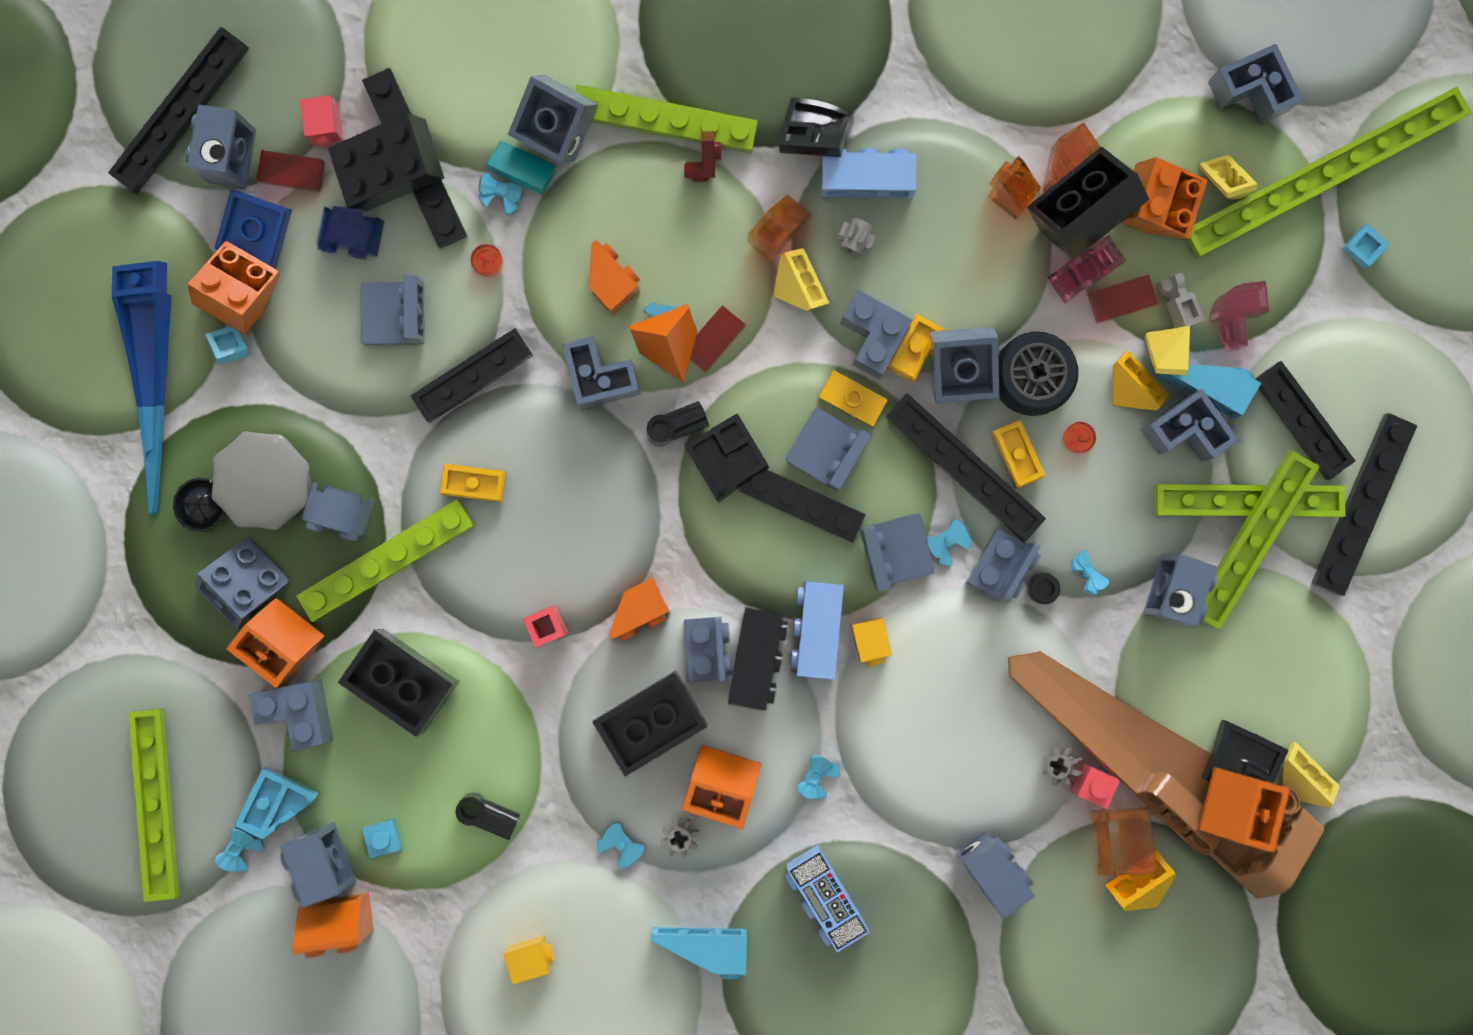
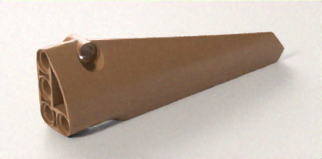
[1008,651,1324,899]

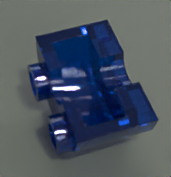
[316,206,385,260]

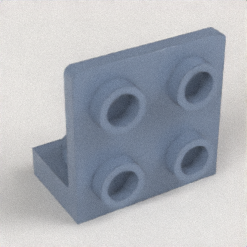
[361,275,424,345]
[785,408,872,492]
[859,513,934,592]
[966,528,1041,601]
[195,538,289,632]
[684,616,732,683]

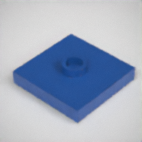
[214,189,292,269]

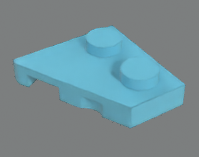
[234,767,320,840]

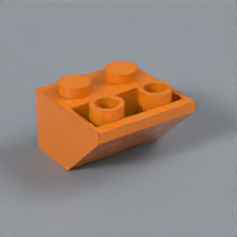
[1121,157,1208,240]
[187,241,280,335]
[226,598,326,688]
[682,745,761,829]
[1198,767,1290,853]
[292,893,374,958]

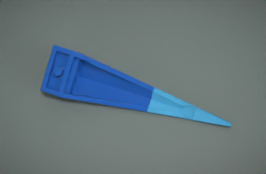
[112,261,171,515]

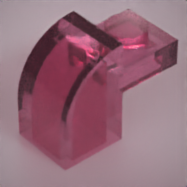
[1047,235,1127,303]
[1209,281,1269,352]

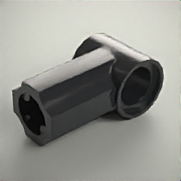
[646,401,709,447]
[455,792,520,840]

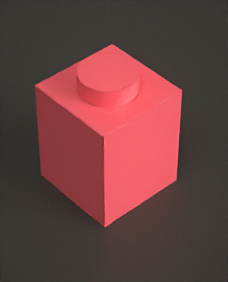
[300,95,344,148]
[523,605,569,648]
[1070,762,1120,809]

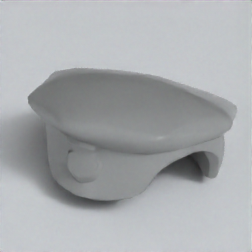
[212,431,312,530]

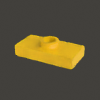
[886,313,943,383]
[818,370,888,428]
[991,419,1046,489]
[439,463,507,503]

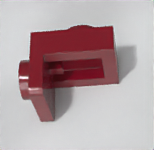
[684,131,721,182]

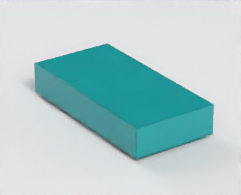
[486,140,556,195]

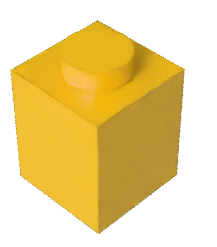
[850,618,892,666]
[503,935,556,985]

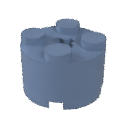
[302,482,375,541]

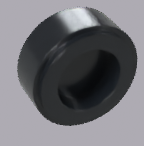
[1027,573,1060,604]

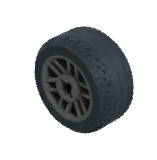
[998,331,1079,416]

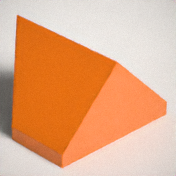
[629,304,697,383]

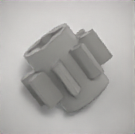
[837,218,877,257]
[1042,747,1083,786]
[660,817,699,858]

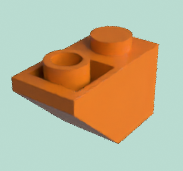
[589,240,640,316]
[609,578,670,642]

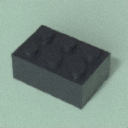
[328,113,445,212]
[1027,146,1150,261]
[728,607,788,711]
[337,629,460,737]
[592,670,708,777]

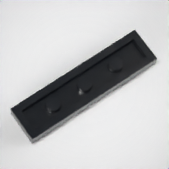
[411,328,533,423]
[1254,360,1356,480]
[739,470,866,543]

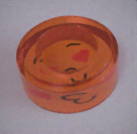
[471,244,503,277]
[1063,422,1096,454]

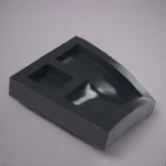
[778,97,854,157]
[684,413,770,503]
[1201,720,1289,783]

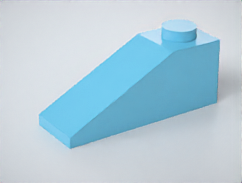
[1152,365,1261,419]
[651,927,747,980]

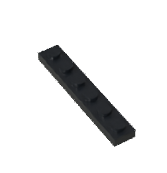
[108,26,249,194]
[362,67,468,249]
[885,393,1046,542]
[1311,413,1418,596]

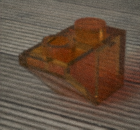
[1043,122,1100,192]
[987,156,1041,220]
[748,194,811,262]

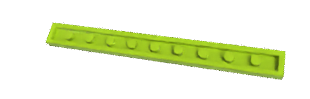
[1187,86,1472,259]

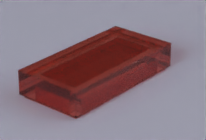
[256,150,325,192]
[1088,275,1158,324]
[690,305,746,373]

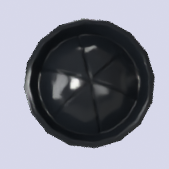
[173,478,226,532]

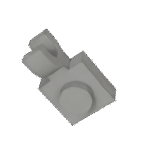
[1156,273,1205,328]

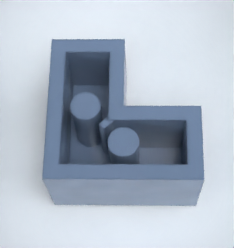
[1208,44,1303,124]
[840,290,913,379]
[562,336,641,409]
[1141,389,1239,461]
[249,679,333,750]

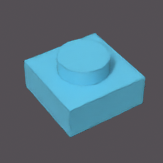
[1342,223,1389,269]
[205,326,248,365]
[362,818,403,859]

